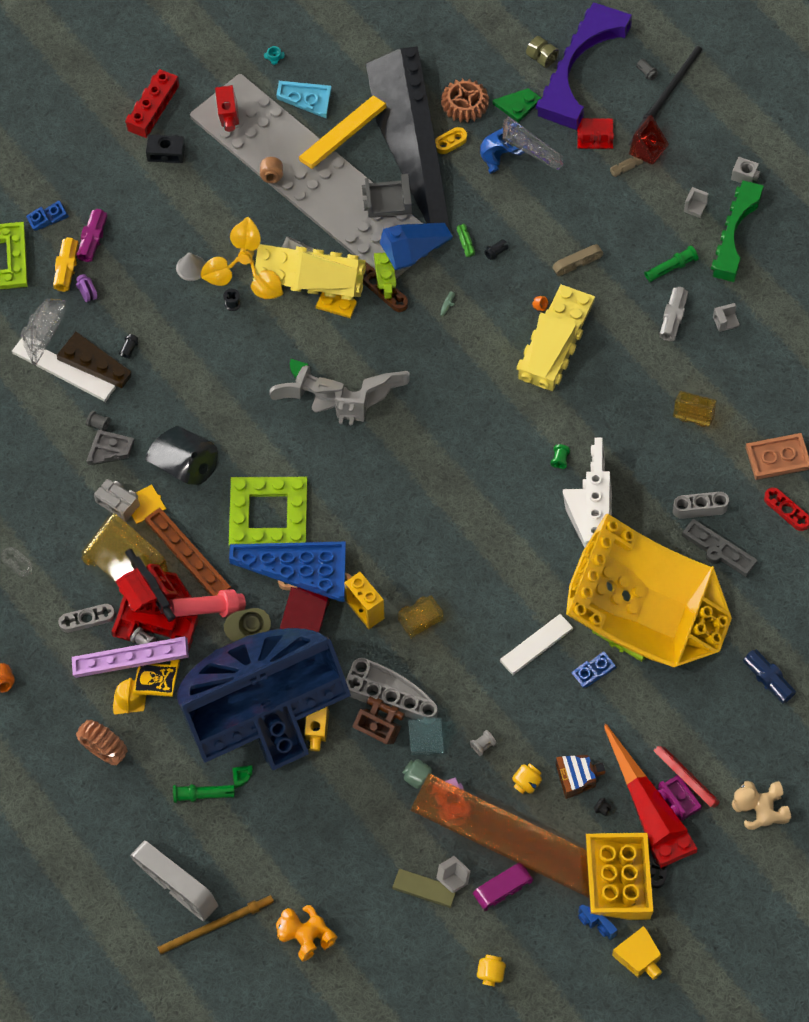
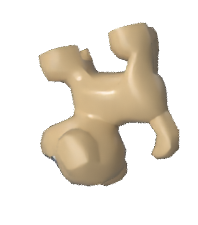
[732,781,791,830]

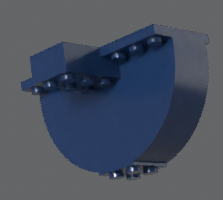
[177,628,351,770]

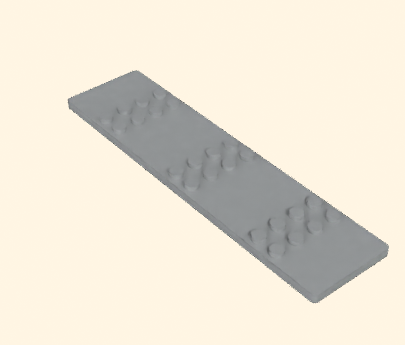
[190,74,423,279]

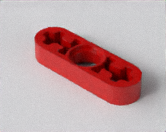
[764,488,809,531]

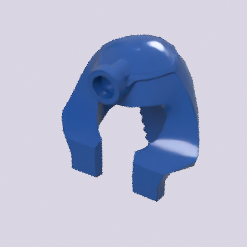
[480,122,528,174]

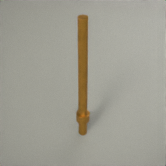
[157,895,274,954]

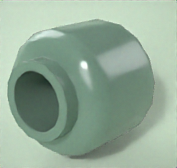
[402,759,433,789]

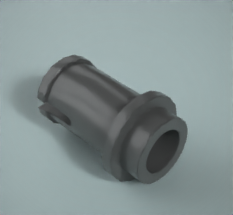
[636,59,658,80]

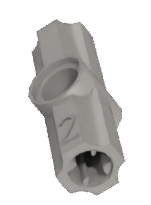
[659,287,688,341]

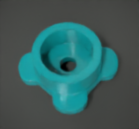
[264,46,285,65]

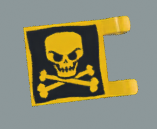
[133,659,180,697]

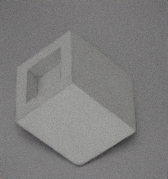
[684,187,709,218]
[713,303,740,332]
[436,856,470,893]

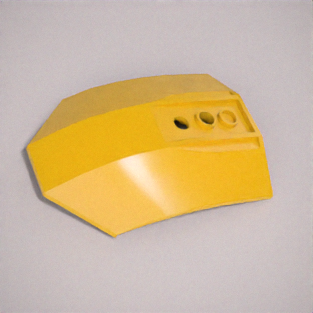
[566,513,732,667]

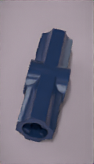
[743,649,796,704]

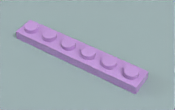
[72,636,189,678]

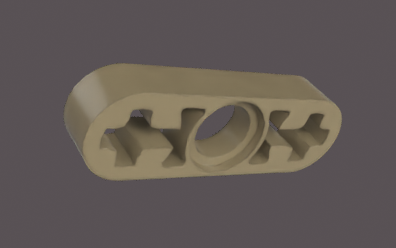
[552,244,603,276]

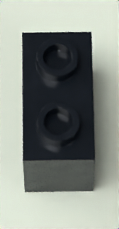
[146,134,185,163]

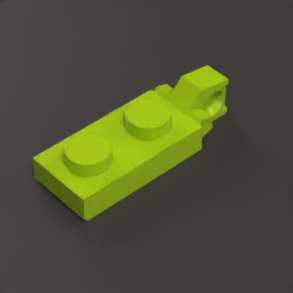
[374,253,396,299]

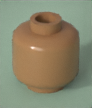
[260,157,283,183]

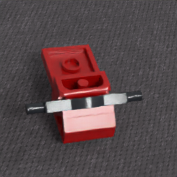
[115,549,192,622]

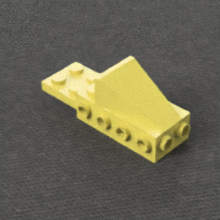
[253,244,366,300]
[517,284,595,391]

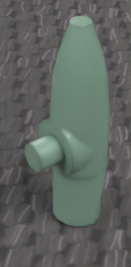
[440,291,455,317]

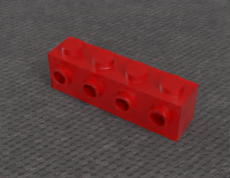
[125,69,179,138]

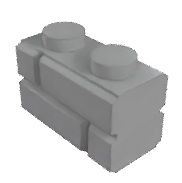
[94,479,140,522]

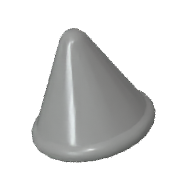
[176,252,206,281]

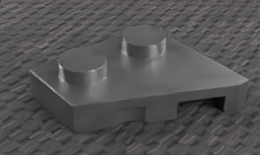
[86,430,135,465]

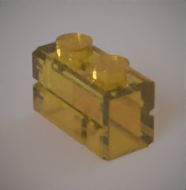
[673,391,717,427]
[398,595,443,639]

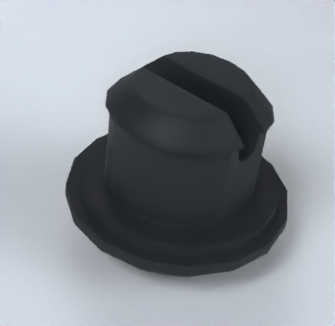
[594,798,612,816]

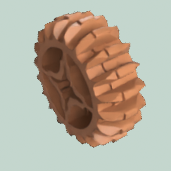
[441,78,489,123]
[76,720,128,765]

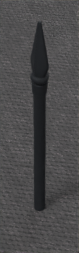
[629,46,702,146]

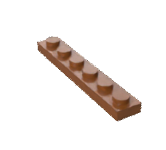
[145,507,231,596]

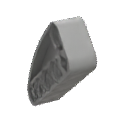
[346,658,437,724]
[130,840,218,921]

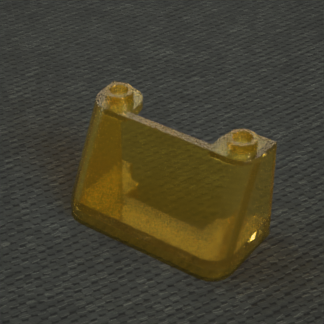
[81,513,168,597]

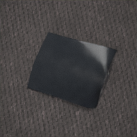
[145,426,218,485]

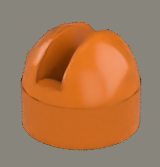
[532,296,548,311]

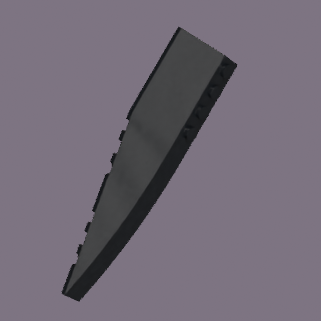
[366,46,450,231]

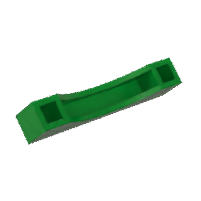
[711,180,763,282]

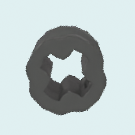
[86,410,111,431]

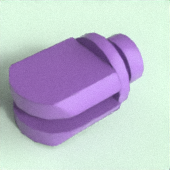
[76,274,97,302]

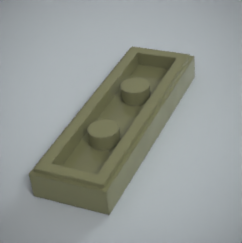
[392,869,457,908]

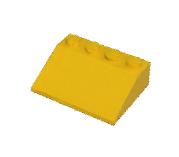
[586,833,653,920]

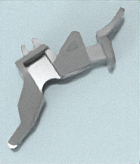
[269,365,410,426]

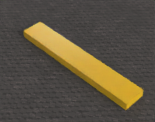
[299,96,386,169]

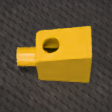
[305,706,329,751]
[612,926,662,980]

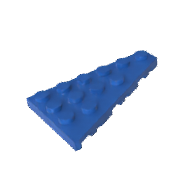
[229,542,346,602]

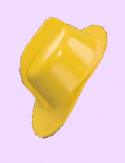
[113,678,146,715]

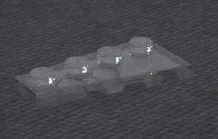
[503,116,563,170]

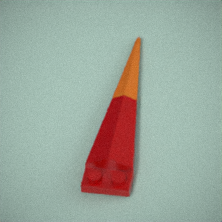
[604,724,697,868]

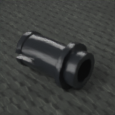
[484,239,508,260]
[119,334,139,359]

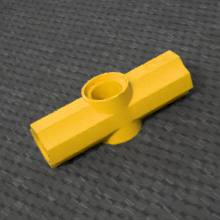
[53,237,79,292]

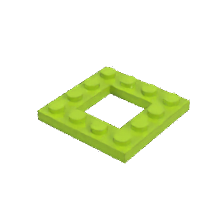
[0,222,28,289]
[229,477,307,548]

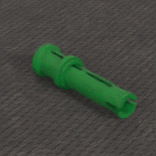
[644,245,698,282]
[173,784,234,803]

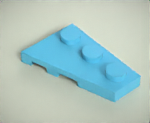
[276,81,332,119]

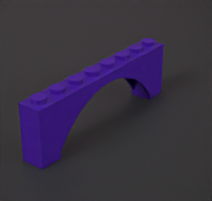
[536,2,632,130]

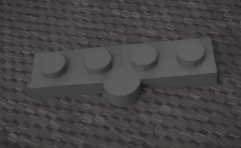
[682,519,757,577]

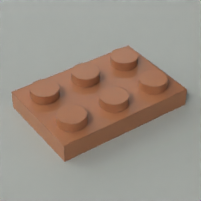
[746,433,809,480]

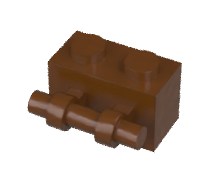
[352,696,405,744]

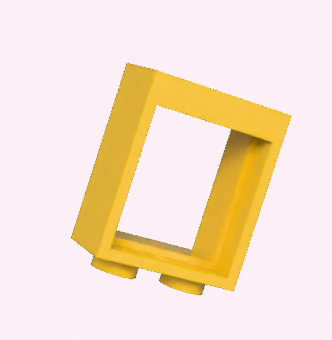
[344,572,385,629]

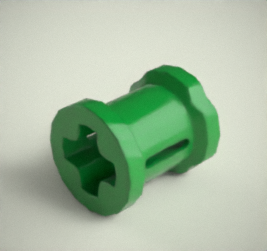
[550,444,571,469]

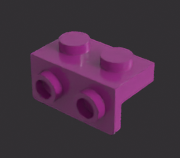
[658,775,702,821]

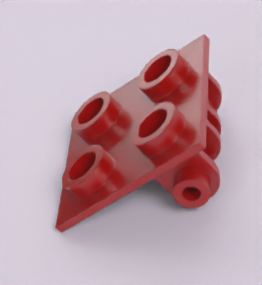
[577,118,614,149]

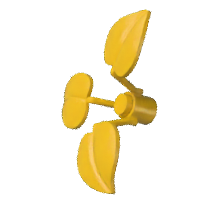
[201,217,283,299]

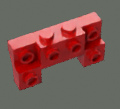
[111,596,199,652]

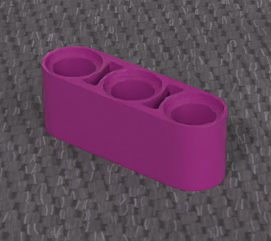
[473,862,534,911]

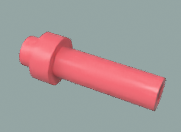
[168,589,246,617]

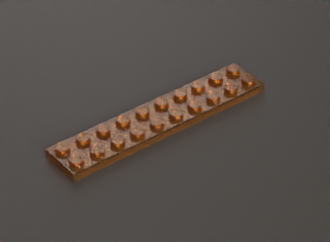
[411,774,590,898]

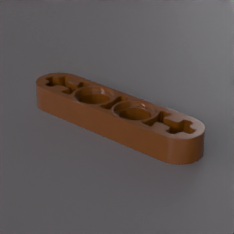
[363,262,408,312]

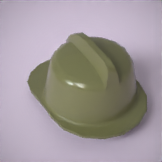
[224,608,271,642]

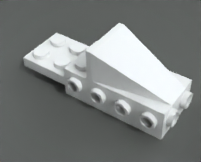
[563,438,612,548]

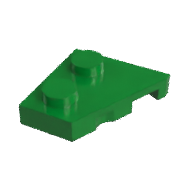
[493,88,541,122]

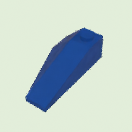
[380,223,453,270]

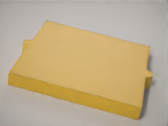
[132,484,166,524]

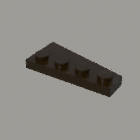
[57,331,131,388]

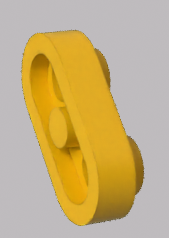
[435,127,467,154]

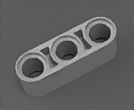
[673,492,729,519]

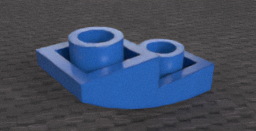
[26,200,69,231]
[571,651,617,688]
[578,904,618,940]

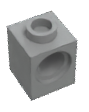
[731,157,760,183]

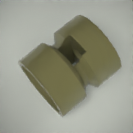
[526,36,559,68]

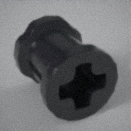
[223,288,241,311]

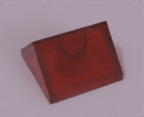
[629,115,669,164]

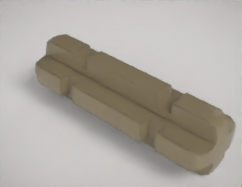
[610,154,643,177]

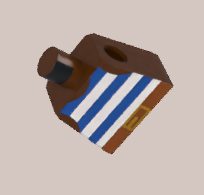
[556,755,605,799]

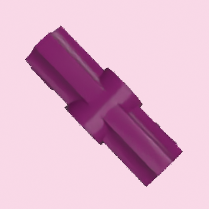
[77,209,108,262]

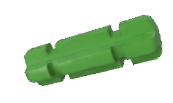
[457,224,475,257]

